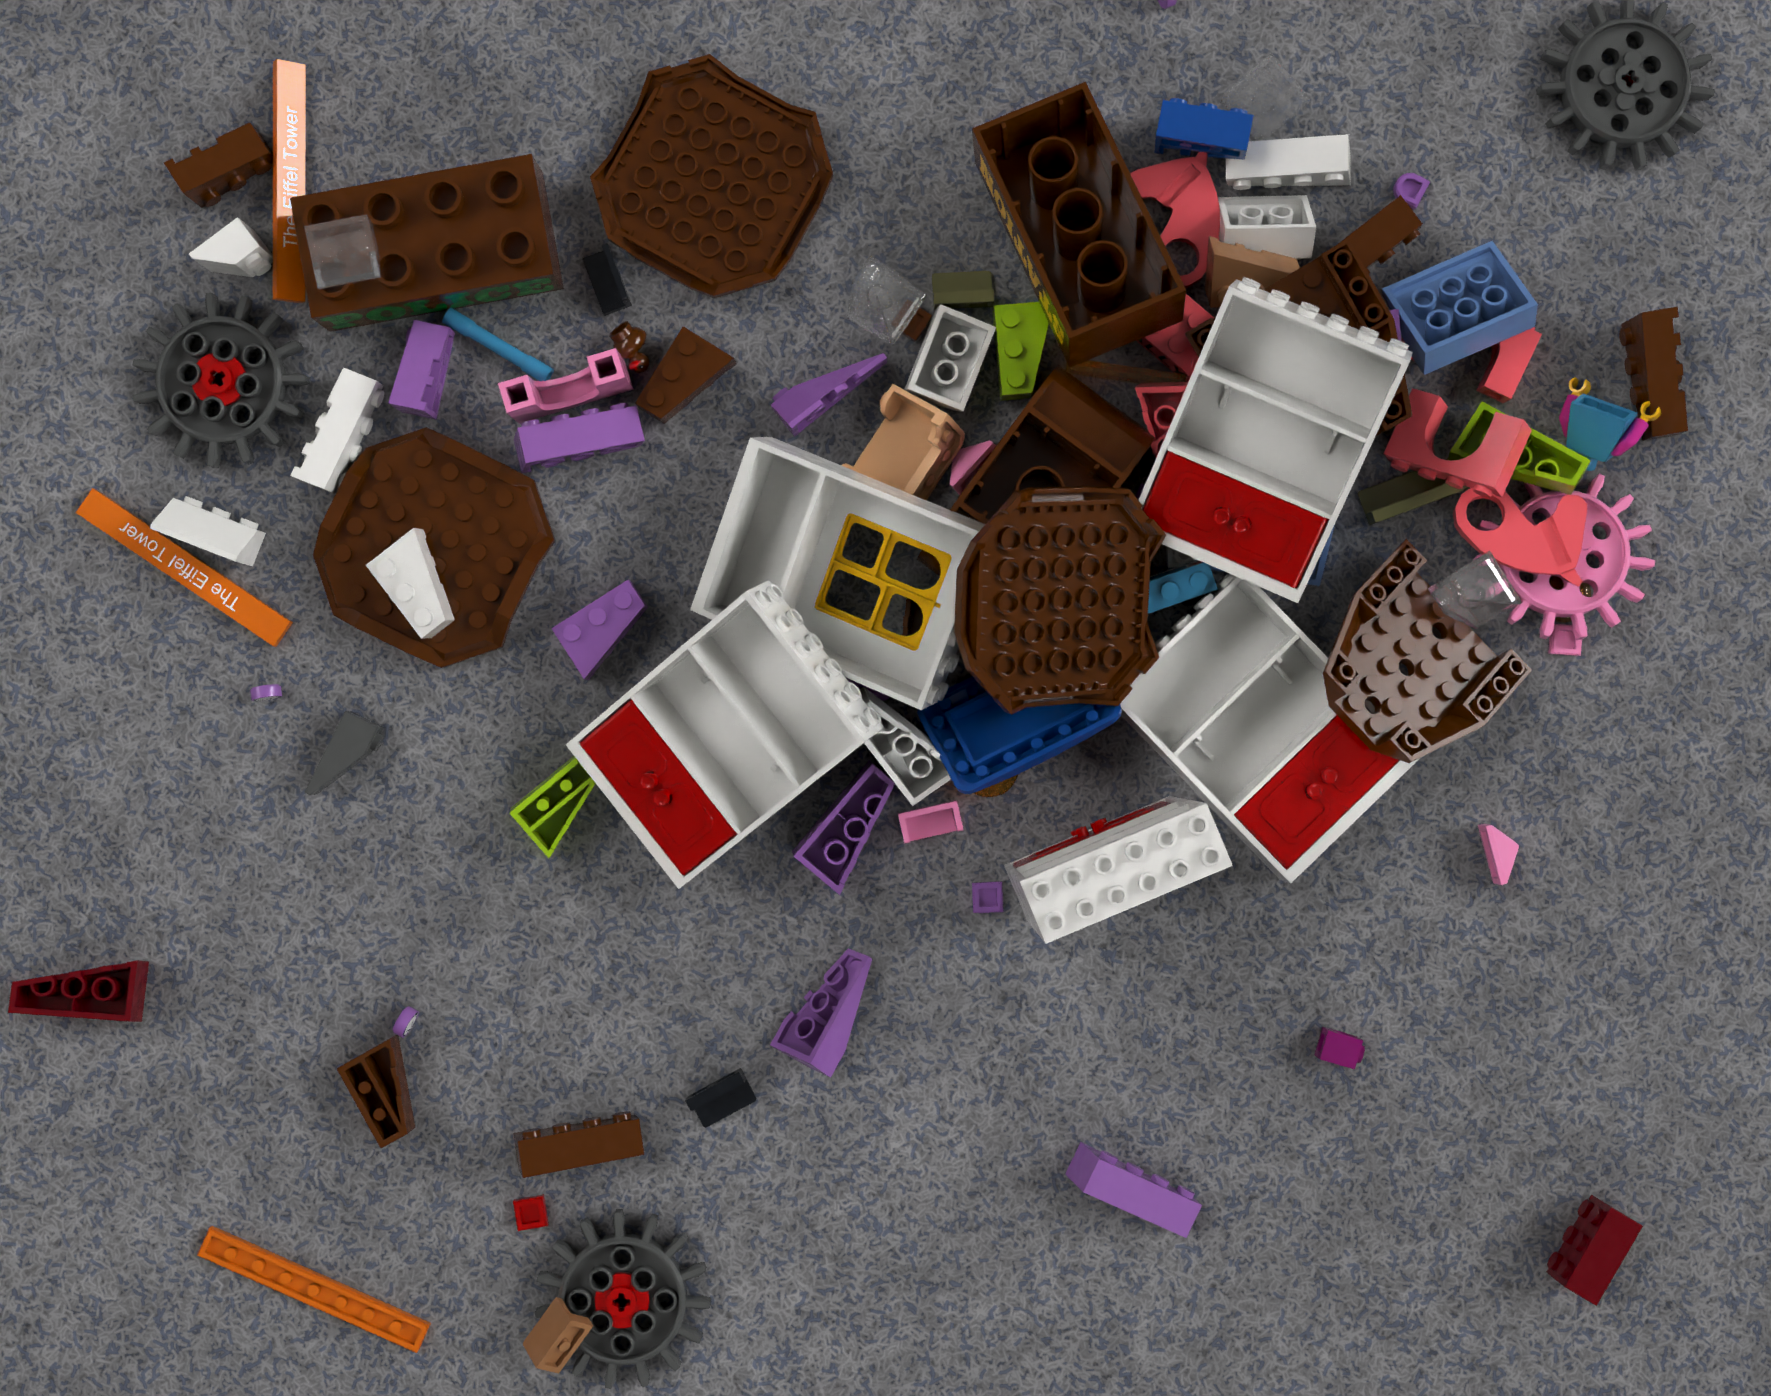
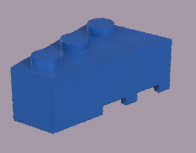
[1154,98,1254,160]

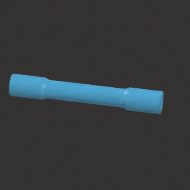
[442,308,554,381]

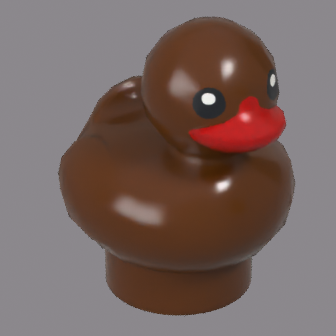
[609,321,649,373]

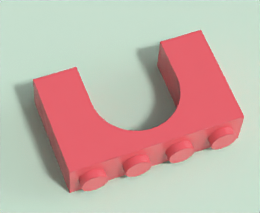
[1401,327,1542,403]
[1383,388,1532,498]

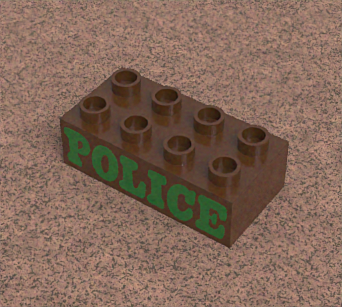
[290,154,564,332]

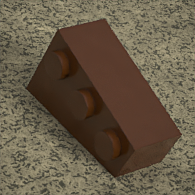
[337,1035,415,1148]

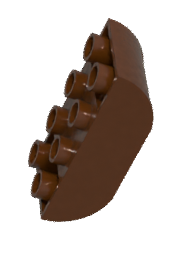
[917,365,1155,576]

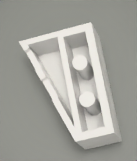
[366,528,455,639]

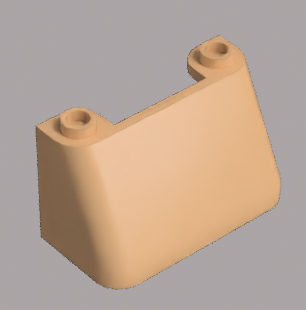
[841,384,965,500]

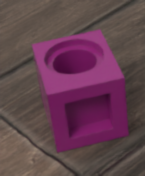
[1314,1026,1365,1069]

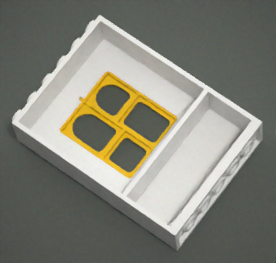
[690,437,985,710]

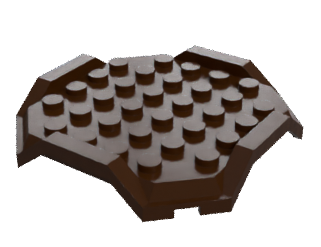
[590,54,833,298]
[313,427,556,668]
[954,486,1166,715]

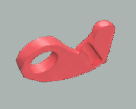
[1130,152,1220,288]
[1453,488,1587,587]

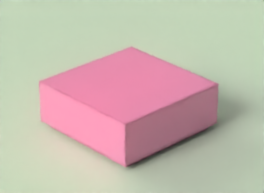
[1548,624,1582,656]

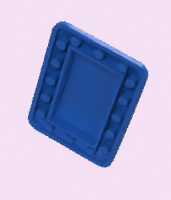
[917,676,1122,794]

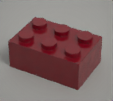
[1546,1195,1643,1306]

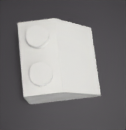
[189,217,273,277]

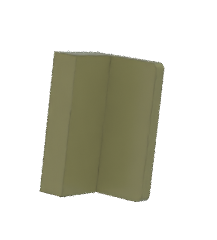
[932,271,994,310]

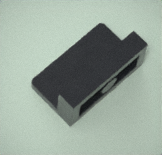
[582,243,632,316]
[685,1068,757,1128]

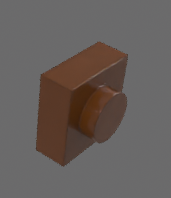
[891,299,932,343]

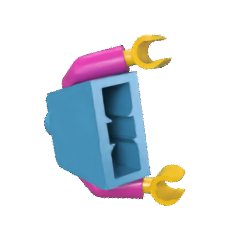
[1559,377,1661,471]

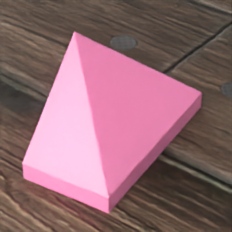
[949,440,996,496]
[1478,824,1519,885]

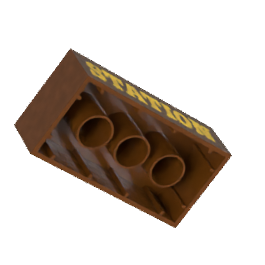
[972,82,1186,368]

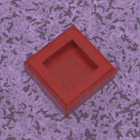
[513,1194,549,1231]

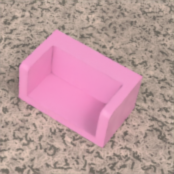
[898,800,963,844]

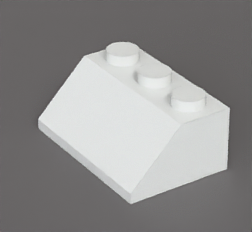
[1218,195,1316,260]
[904,304,996,412]
[150,496,266,566]

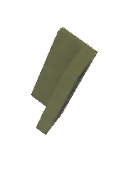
[1358,459,1470,526]

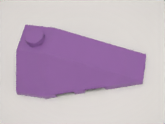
[771,353,887,437]
[770,948,872,1078]

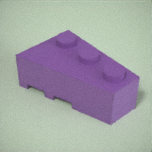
[388,320,455,420]
[552,580,648,680]

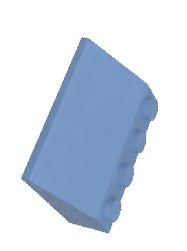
[1382,241,1538,375]

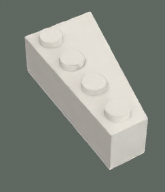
[1226,134,1351,190]
[290,368,384,494]
[860,687,951,806]

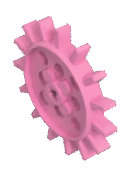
[1473,474,1655,640]

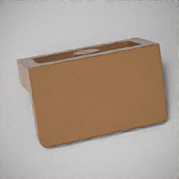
[523,1297,593,1374]

